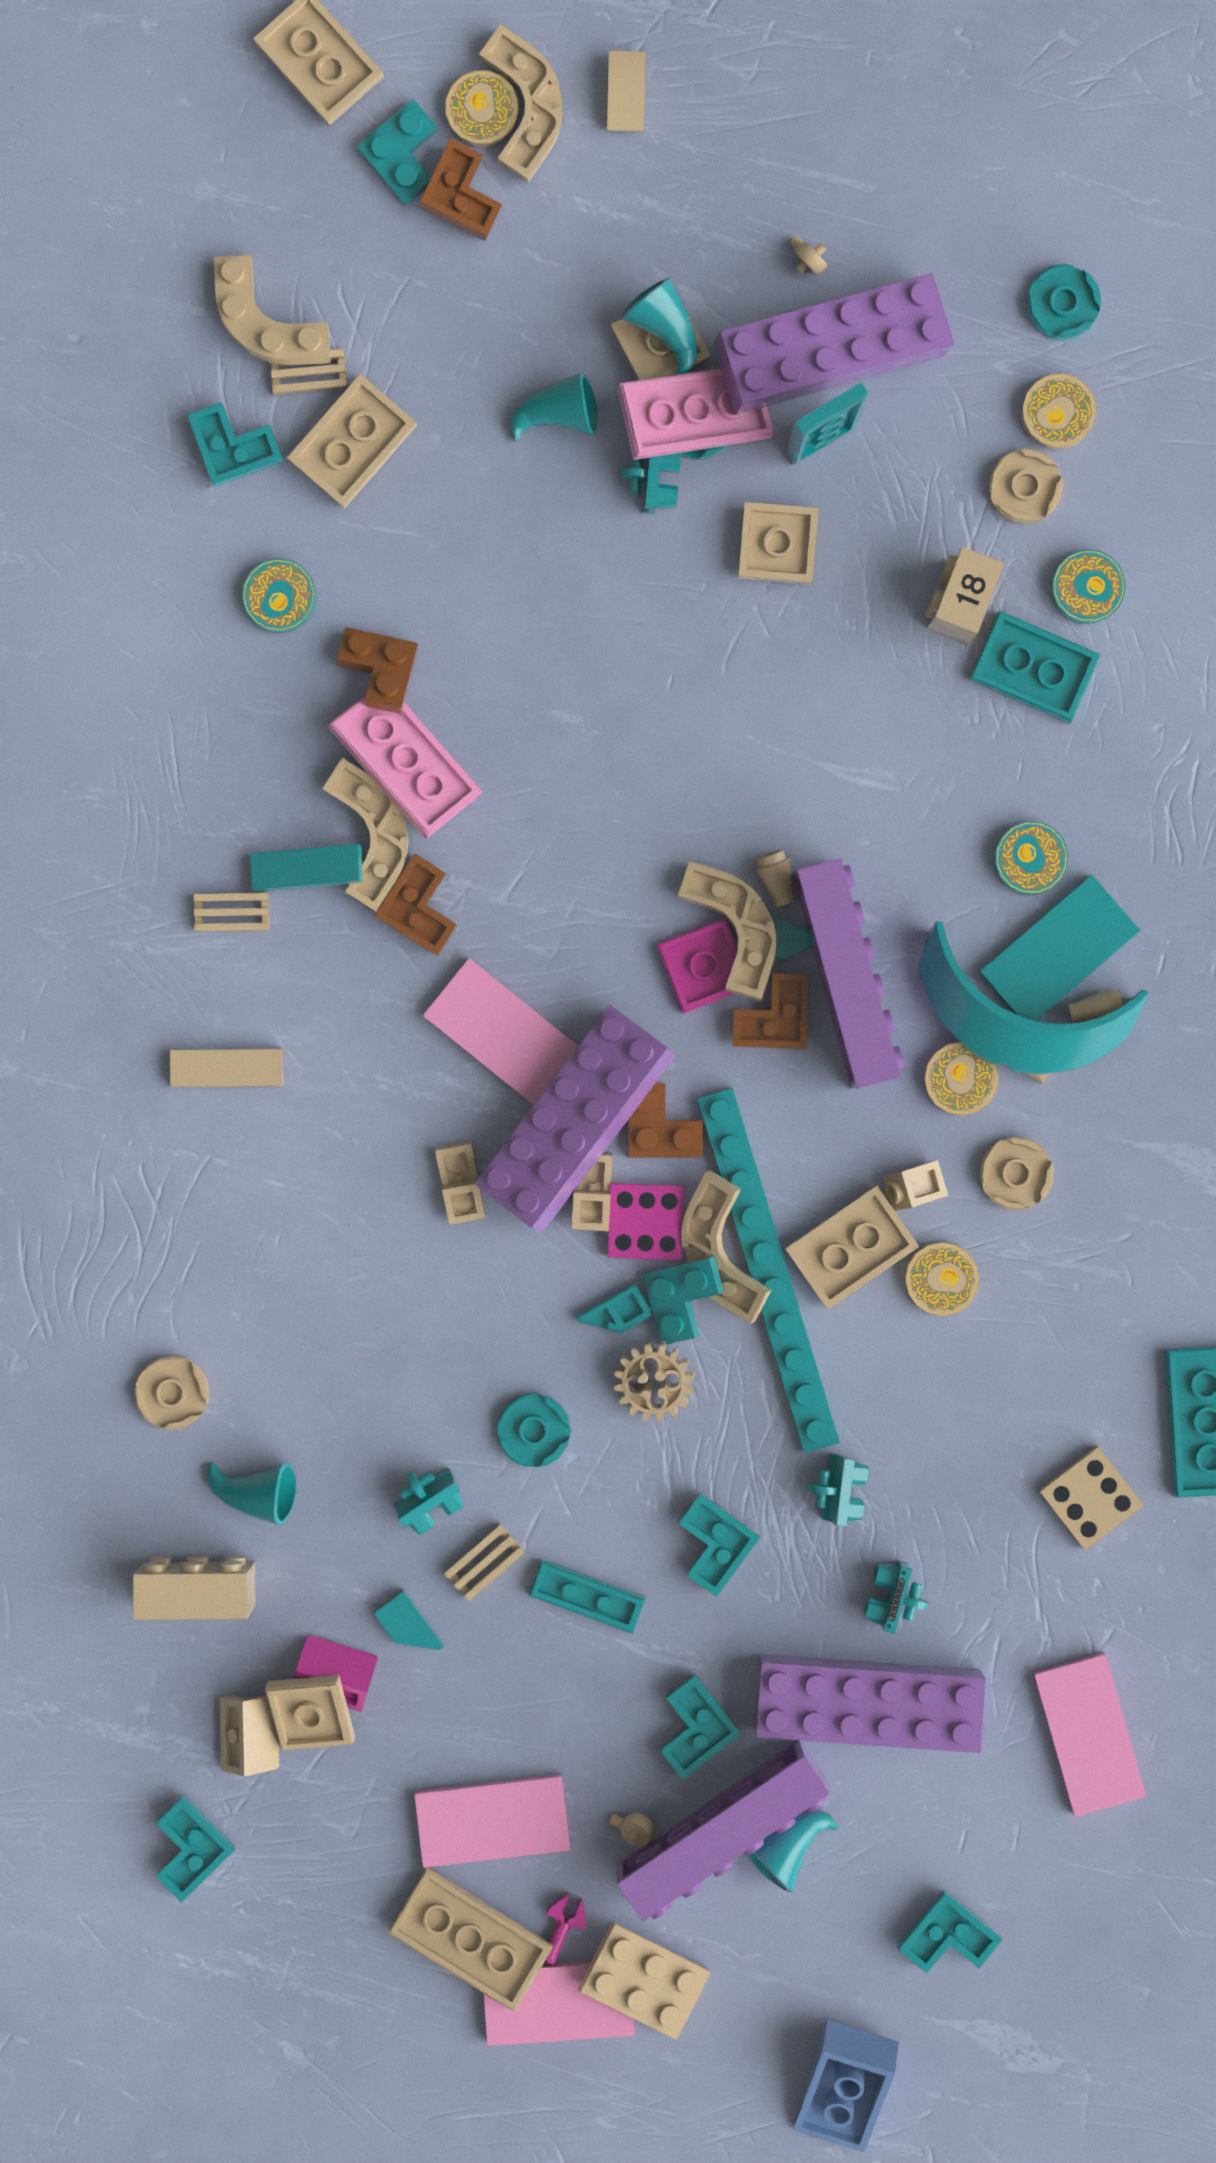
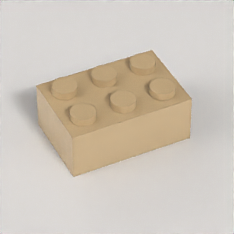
[133,1555,256,1620]

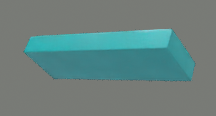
[250,844,363,892]
[528,1559,645,1634]

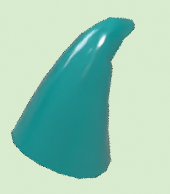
[620,277,698,375]
[509,372,598,442]
[207,1462,297,1525]
[749,1811,839,1893]

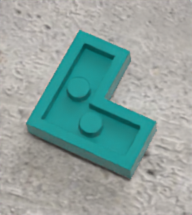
[356,99,438,207]
[187,402,284,488]
[642,1256,724,1345]
[678,1492,760,1597]
[660,1673,741,1780]
[155,1794,236,1903]
[897,1889,1003,1974]

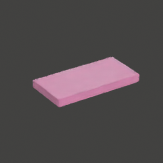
[616,368,774,460]
[328,695,482,839]
[423,958,578,1105]
[1033,1652,1146,1817]
[414,1774,571,1868]
[484,1961,635,2046]

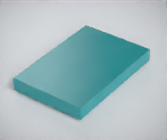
[968,610,1101,724]

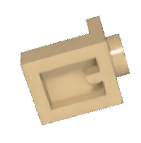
[883,1160,948,1211]

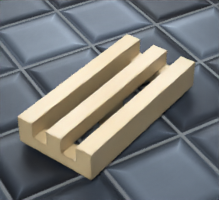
[270,349,348,396]
[193,893,270,932]
[444,1523,525,1602]

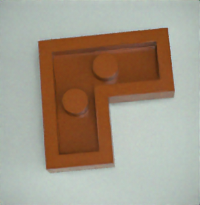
[418,138,502,241]
[337,627,418,714]
[375,853,458,956]
[732,973,809,1049]
[628,1083,703,1158]

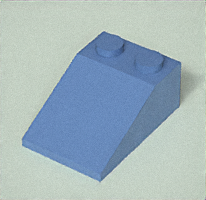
[793,2019,899,2152]

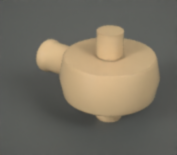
[790,236,828,275]
[610,1812,655,1847]

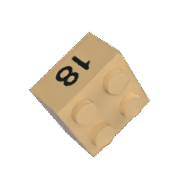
[925,547,1004,644]

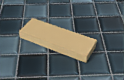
[170,1049,283,1087]

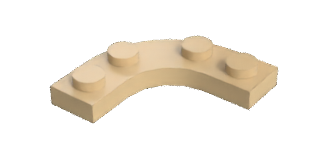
[479,24,563,183]
[214,255,331,365]
[322,758,409,912]
[678,861,776,1002]
[681,1170,771,1324]

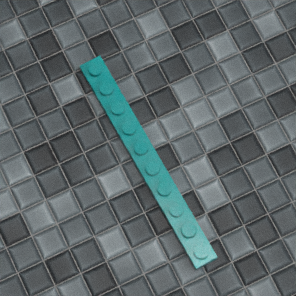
[697,1088,840,1453]

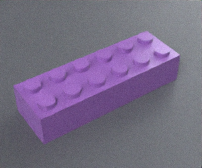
[713,273,954,415]
[792,858,904,1089]
[475,1005,677,1233]
[754,1654,986,1753]
[616,1740,830,1922]

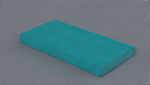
[785,382,869,465]
[979,875,1141,1021]
[1164,1346,1216,1498]

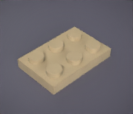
[253,0,384,126]
[287,374,417,509]
[785,1185,919,1310]
[578,1921,711,2040]

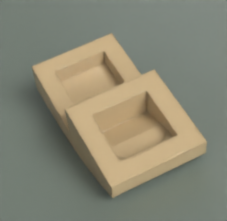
[607,50,646,131]
[435,1140,486,1225]
[572,1153,613,1231]

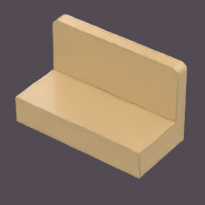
[219,1695,279,1776]

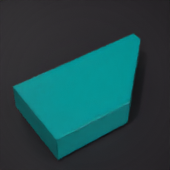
[771,917,813,961]
[576,1282,653,1334]
[374,1590,444,1650]

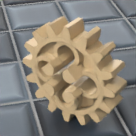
[614,1340,695,1422]

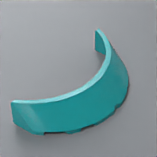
[918,921,1149,1075]

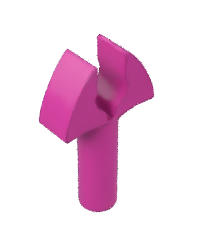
[545,1893,585,1964]

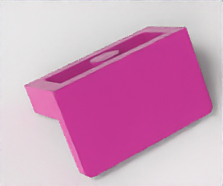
[294,1635,378,1712]

